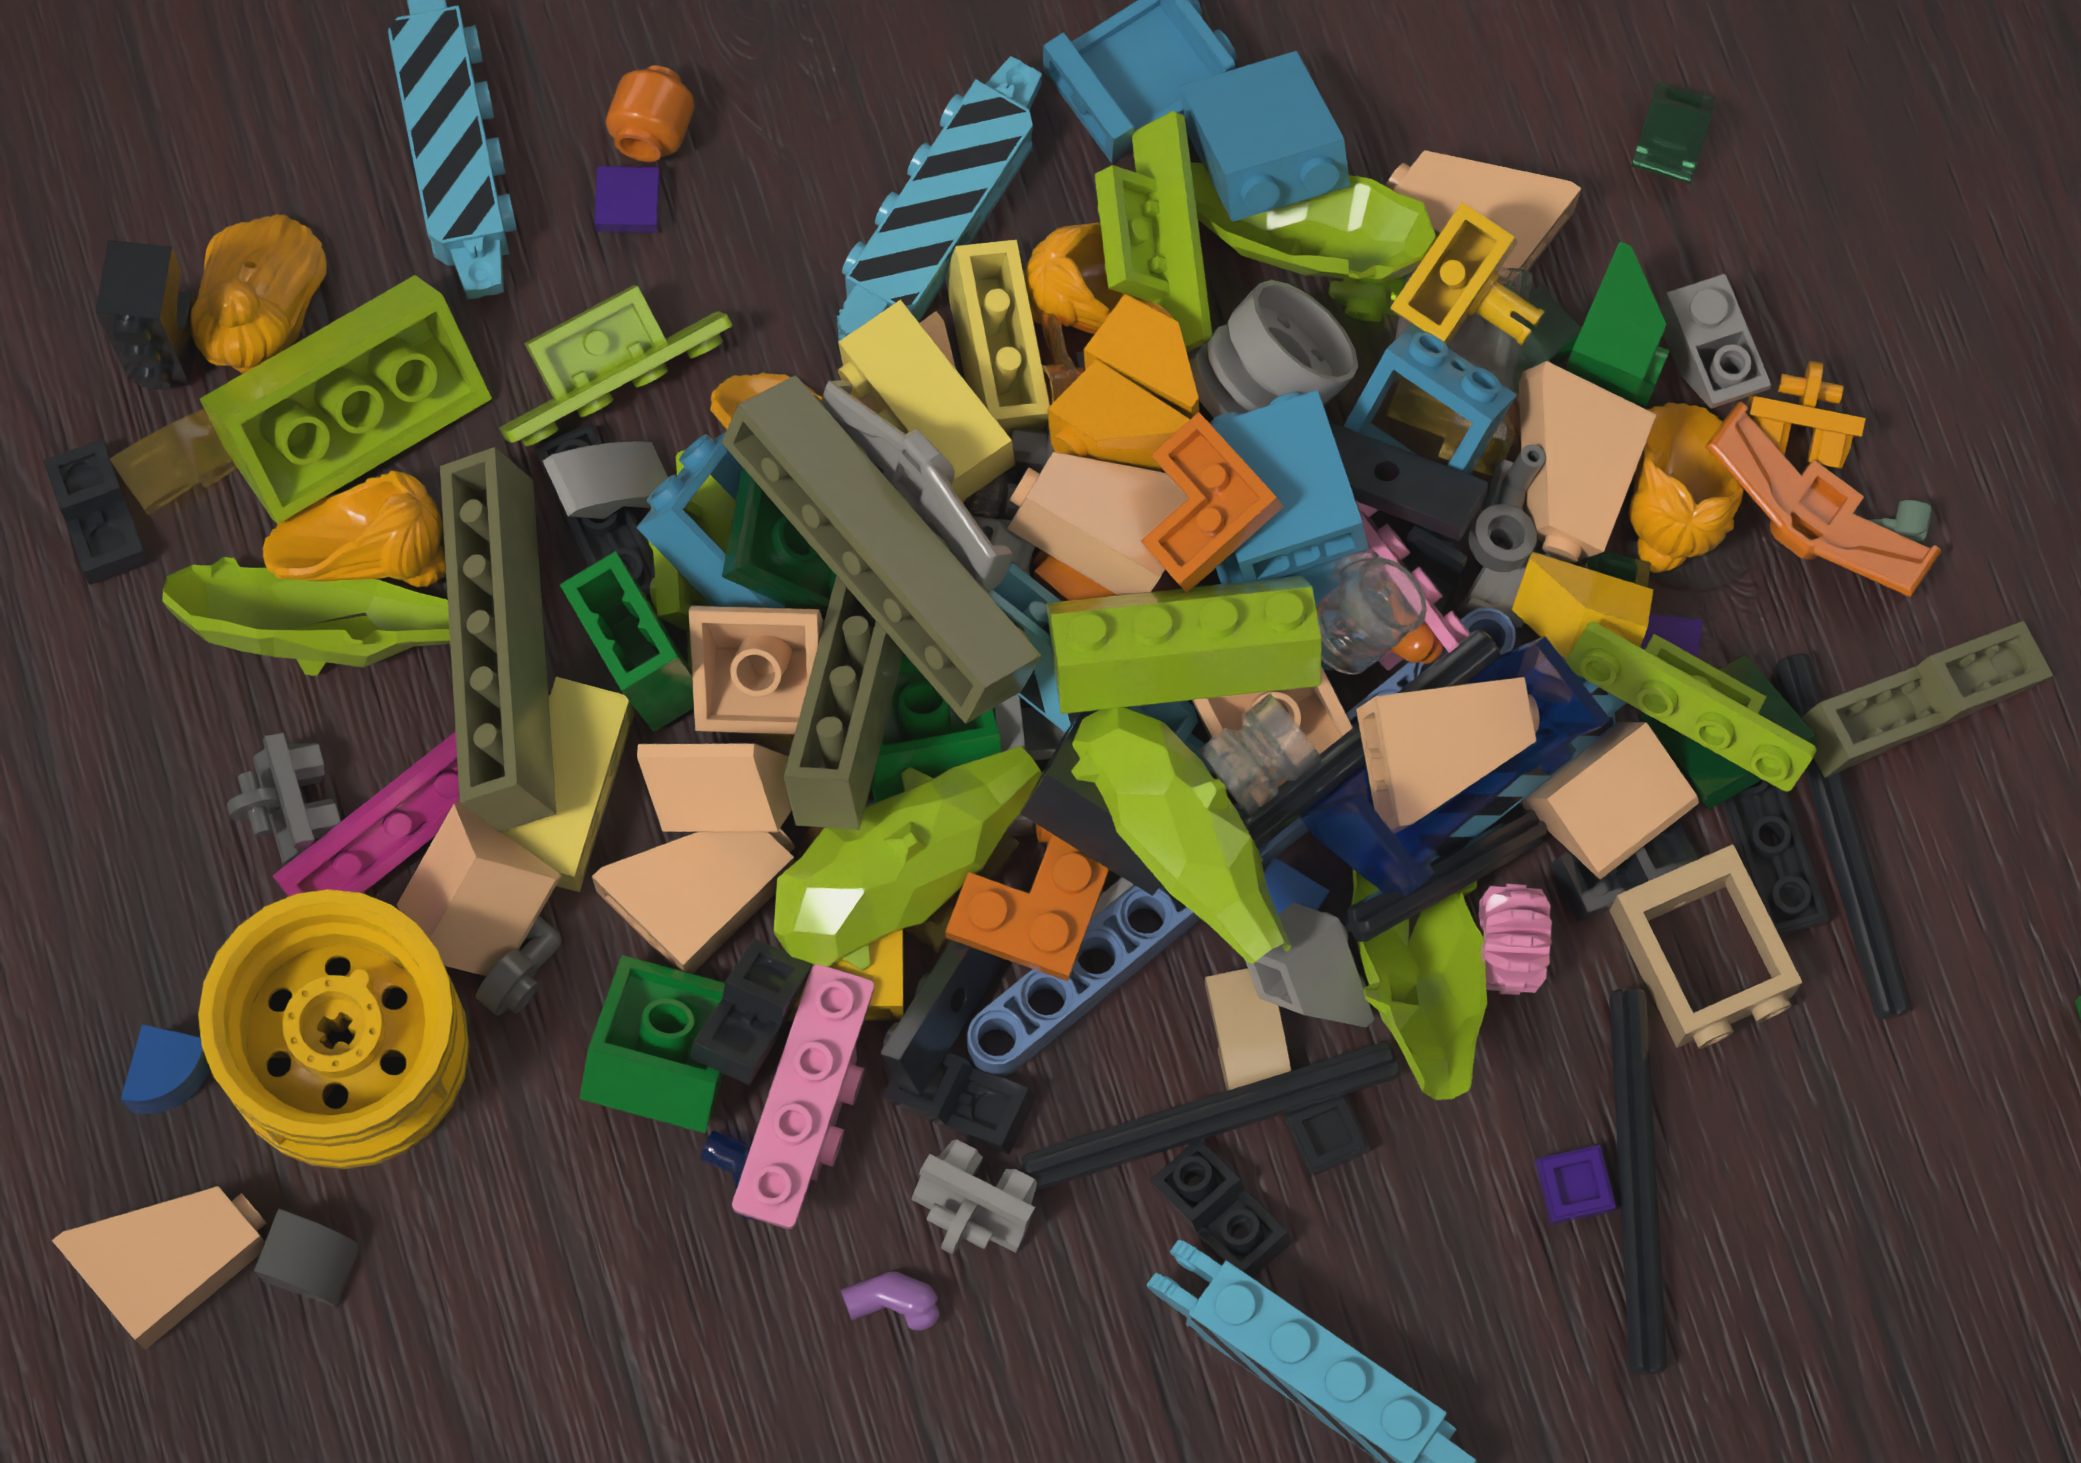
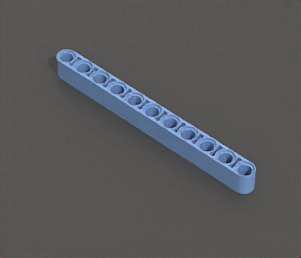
[967,608,1516,1077]

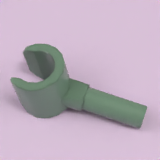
[1867,500,1932,544]

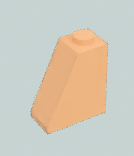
[1385,150,1581,291]
[1519,361,1656,563]
[1007,452,1188,595]
[1356,677,1539,837]
[592,829,795,974]
[52,1186,266,1350]

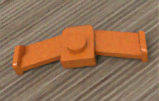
[1705,402,1942,597]

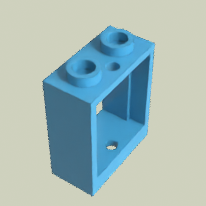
[1343,324,1517,530]
[637,432,785,608]

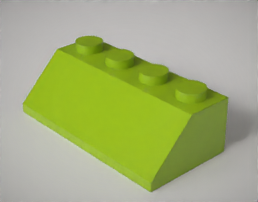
[200,275,492,524]
[1046,576,1321,714]

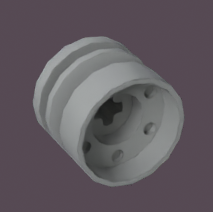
[1189,280,1358,418]

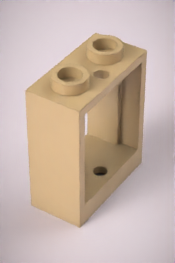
[1609,844,1802,1049]

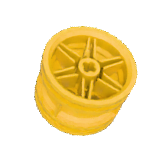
[198,889,470,1169]

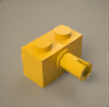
[1390,202,1545,347]

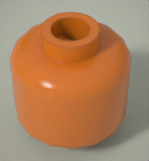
[605,66,695,162]

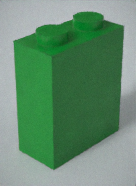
[560,551,694,732]

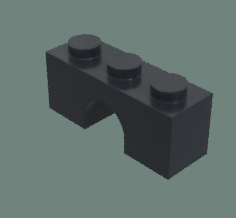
[96,240,196,390]

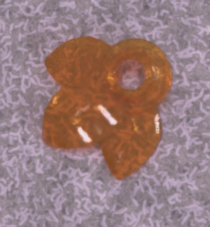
[1041,313,1084,421]

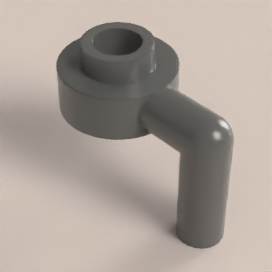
[1469,445,1546,572]
[476,916,562,1016]

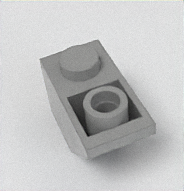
[1660,274,1771,409]
[1245,902,1375,1027]

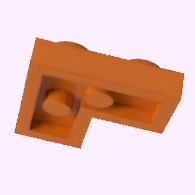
[1141,412,1284,593]
[945,835,1110,982]

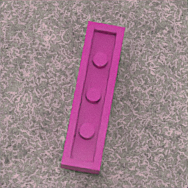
[273,731,460,897]

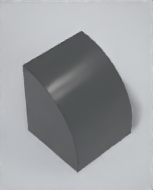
[254,1209,361,1308]

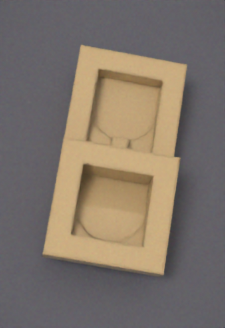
[1204,968,1291,1091]

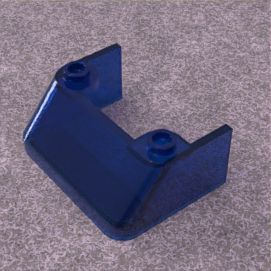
[1300,636,1611,896]

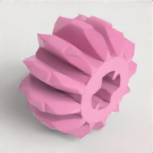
[1476,884,1552,995]

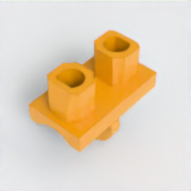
[1746,361,1866,469]

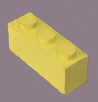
[945,240,1050,436]
[838,300,1015,501]
[502,677,634,892]

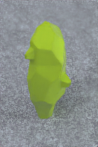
[1191,163,1436,284]
[163,557,450,676]
[1071,707,1291,964]
[774,746,1042,971]
[1351,861,1487,1100]

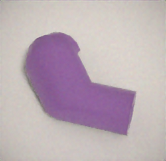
[841,1272,939,1331]

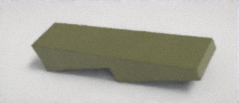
[1801,621,2054,778]

